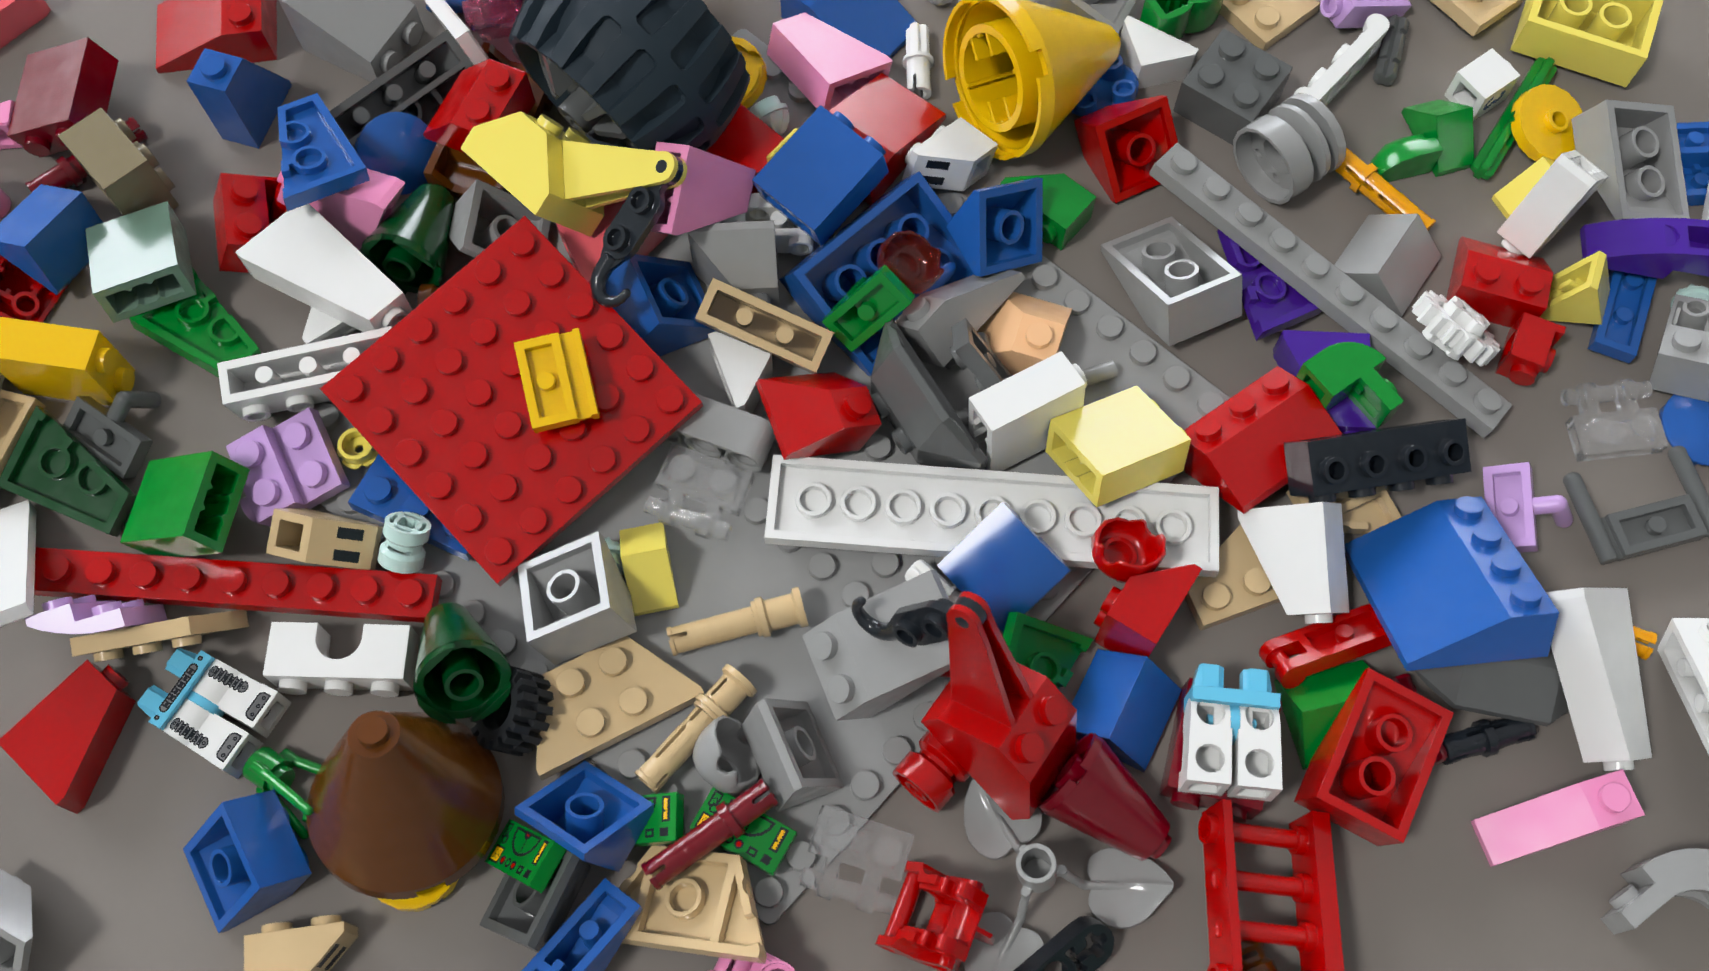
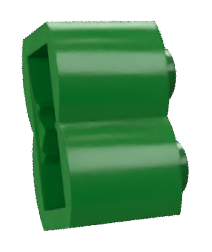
[1140,0,1223,40]

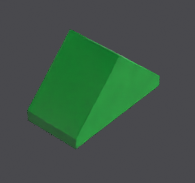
[1401,99,1474,177]

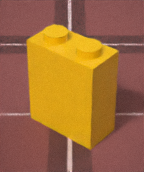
[0,317,135,406]

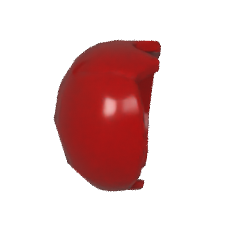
[1091,517,1166,583]

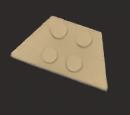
[536,636,704,781]
[619,845,767,964]

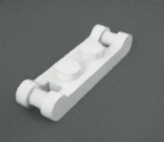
[1294,14,1390,106]

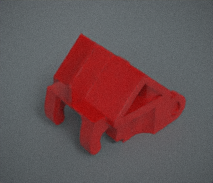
[875,861,995,971]

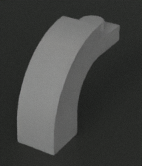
[1600,848,1709,935]

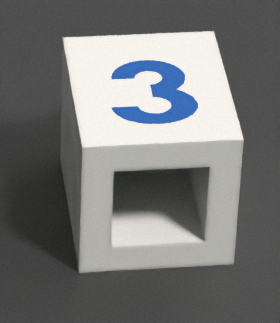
[1444,48,1521,121]

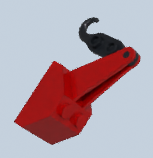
[851,591,1077,820]

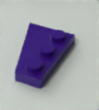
[1217,229,1321,341]

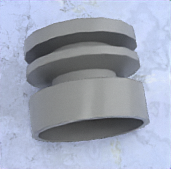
[1233,93,1346,205]

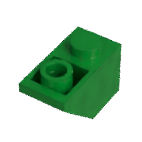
[1000,173,1097,250]

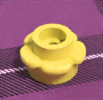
[337,427,379,470]

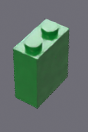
[120,451,250,557]

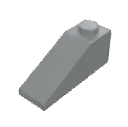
[895,270,1025,368]

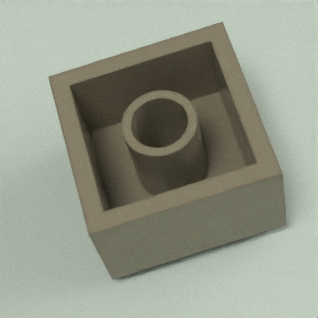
[58,108,179,216]

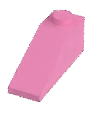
[1470,769,1645,867]

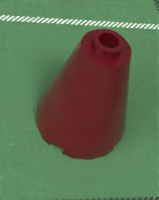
[1038,733,1172,861]

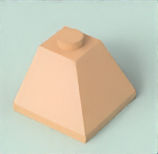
[977,292,1072,375]

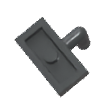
[945,318,1012,392]
[63,391,161,479]

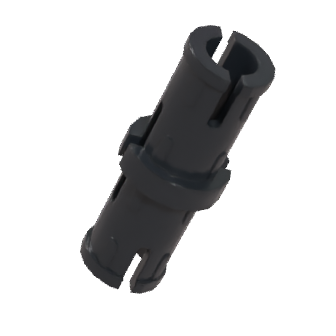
[1442,718,1536,765]

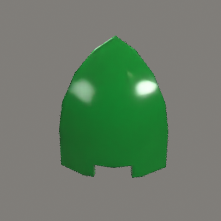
[1370,133,1444,182]

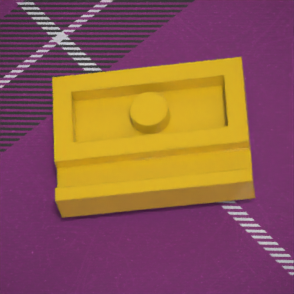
[514,328,600,433]

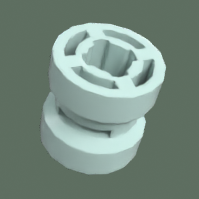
[377,511,431,574]

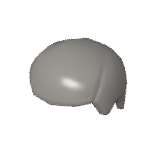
[692,715,759,794]

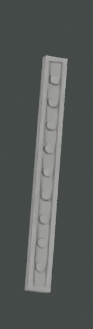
[1149,143,1512,438]

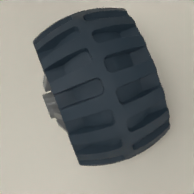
[508,0,750,151]

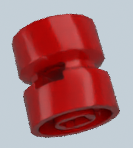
[893,730,971,813]

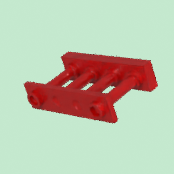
[1198,799,1344,971]

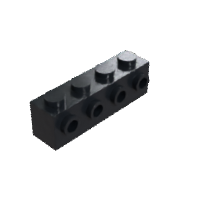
[1284,418,1472,503]

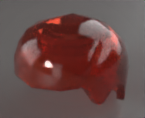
[877,230,945,295]

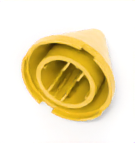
[943,0,1121,160]

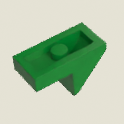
[822,265,915,353]

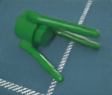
[243,746,321,839]

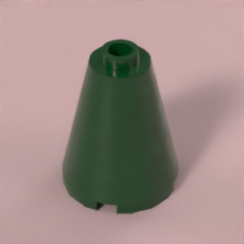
[359,184,456,295]
[413,602,511,724]

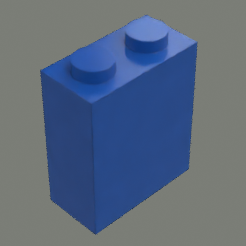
[752,105,889,246]

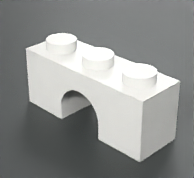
[263,622,421,697]

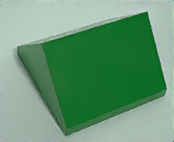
[1274,660,1371,770]

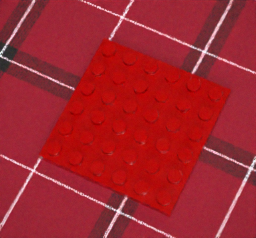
[320,216,703,587]

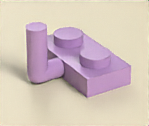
[1483,462,1573,553]

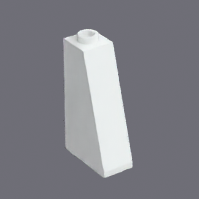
[235,204,412,332]
[1546,587,1652,771]

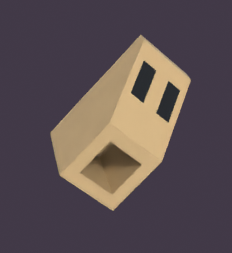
[266,508,383,570]
[244,915,358,971]

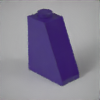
[1273,330,1376,434]

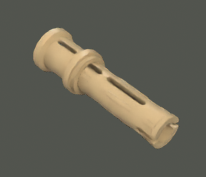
[666,587,809,656]
[634,664,757,794]

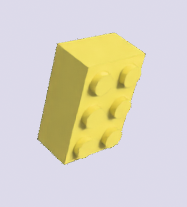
[1510,0,1663,87]

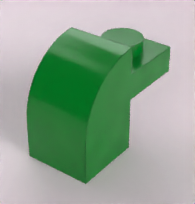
[1296,342,1404,429]

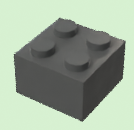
[1173,28,1293,145]

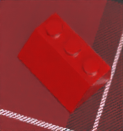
[1184,366,1342,514]

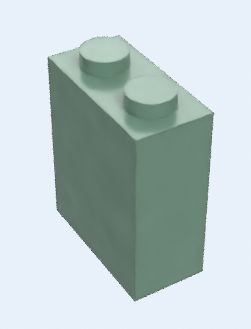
[86,201,196,323]

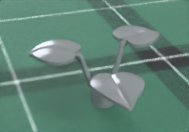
[963,778,1174,971]

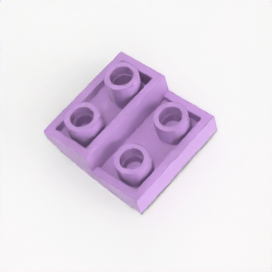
[25,595,168,634]

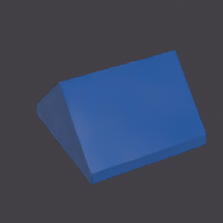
[946,177,1043,277]
[0,184,103,295]
[1072,649,1182,773]
[514,761,654,872]

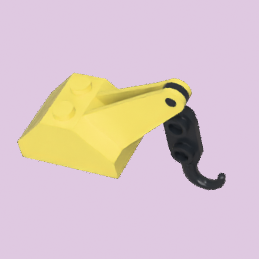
[460,111,687,308]

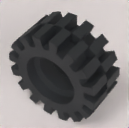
[470,666,554,756]

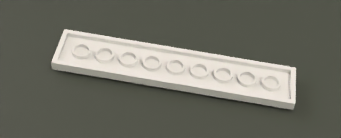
[764,454,1219,578]

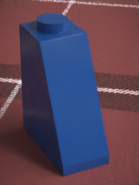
[186,48,292,149]

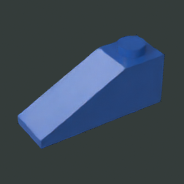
[522,878,642,971]

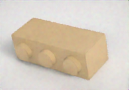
[695,278,834,374]

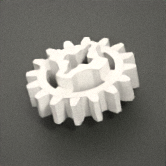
[1412,290,1501,367]

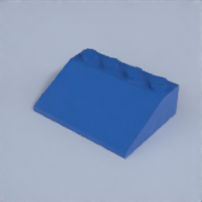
[779,171,974,376]
[1344,496,1559,671]

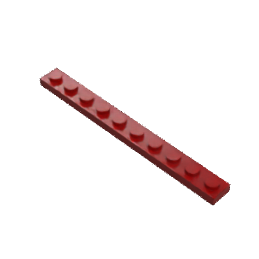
[34,547,443,623]

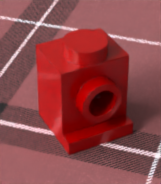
[1495,312,1566,386]

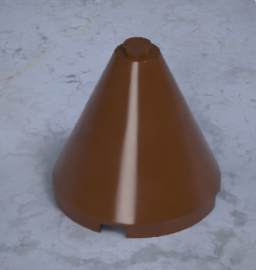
[306,710,505,900]

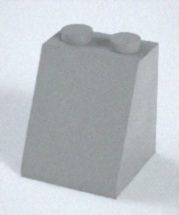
[279,0,425,82]

